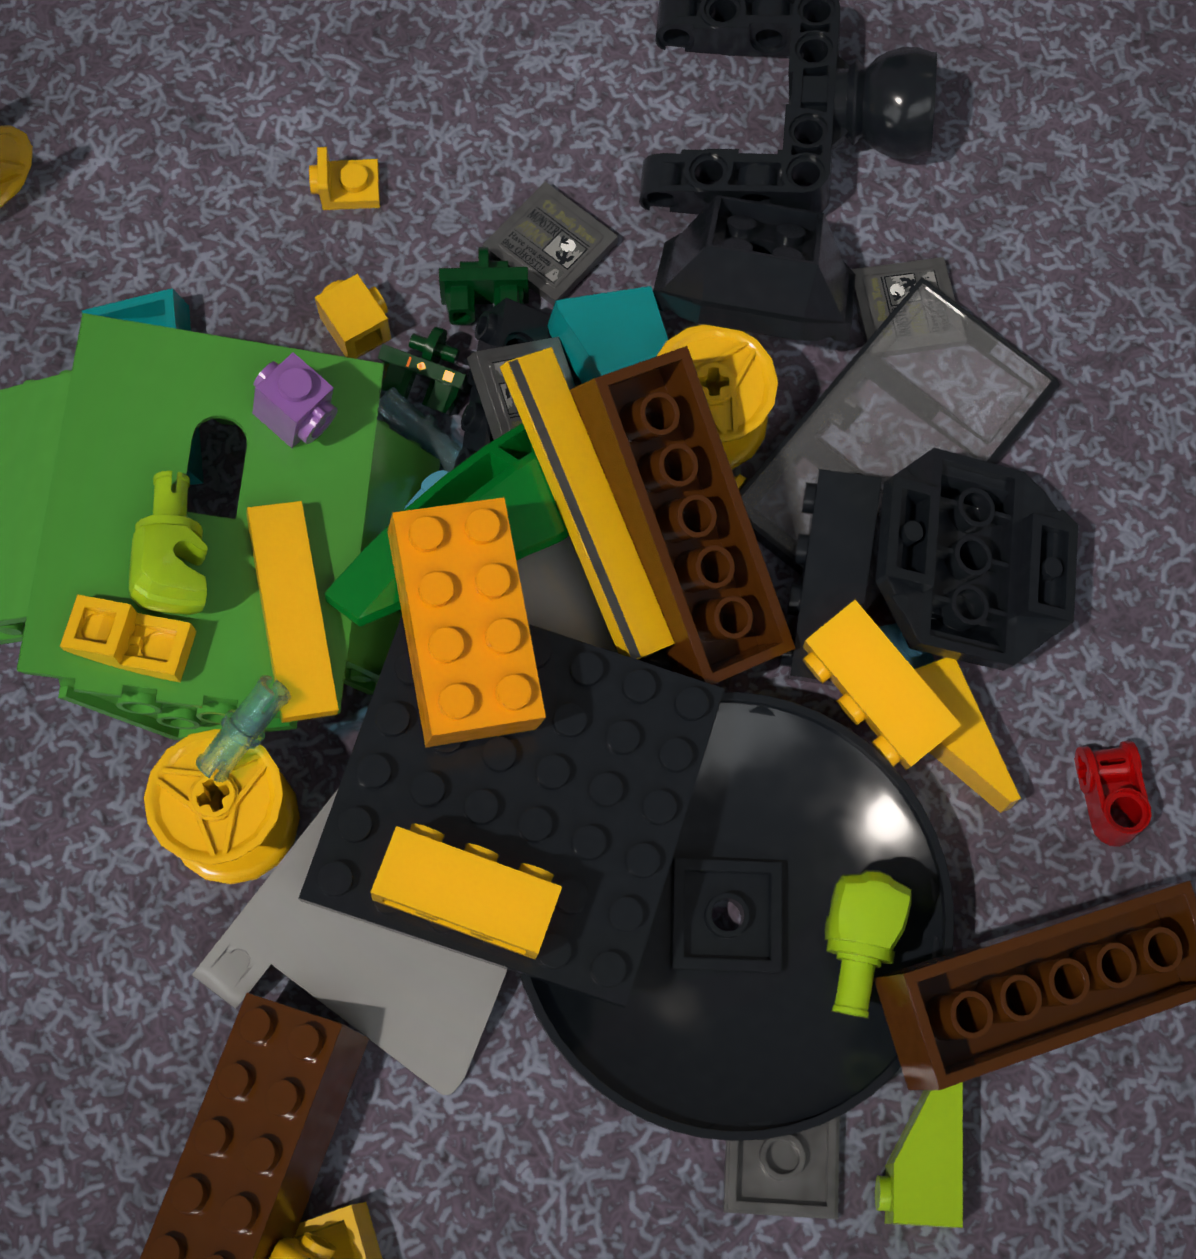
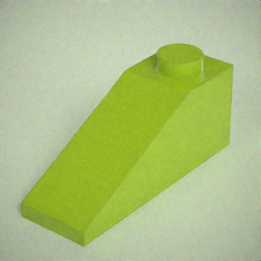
[875,1082,963,1228]

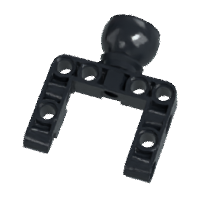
[639,0,937,215]

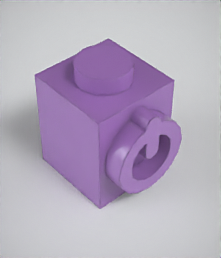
[252,352,338,448]

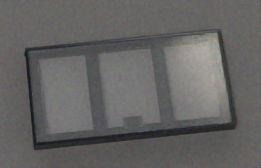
[739,277,1060,619]

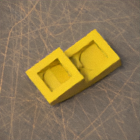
[60,595,197,683]

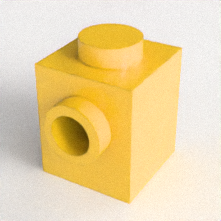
[315,274,392,359]

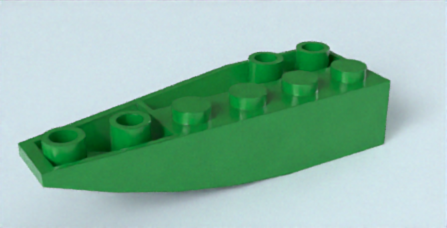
[324,423,569,627]

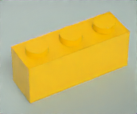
[803,600,962,770]
[370,823,562,959]

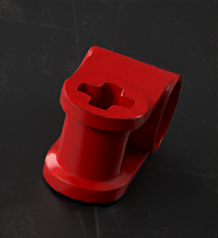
[1074,741,1152,847]

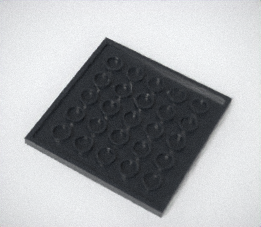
[299,616,725,1009]

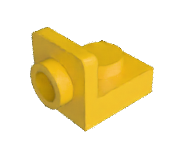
[309,147,380,210]

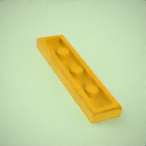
[246,501,339,723]

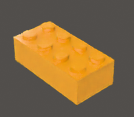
[387,497,546,748]

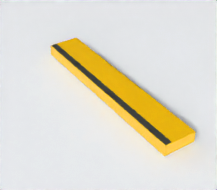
[500,347,675,659]

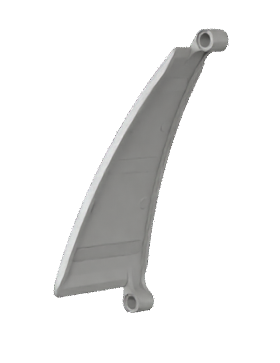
[191,536,618,1095]

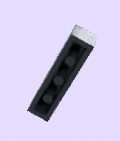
[780,469,882,686]

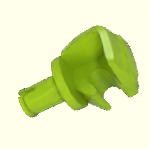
[129,471,208,615]
[825,870,912,1018]

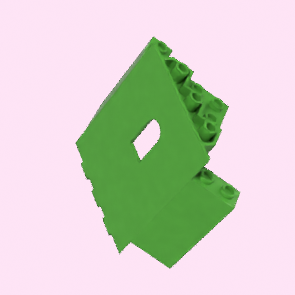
[0,313,440,740]

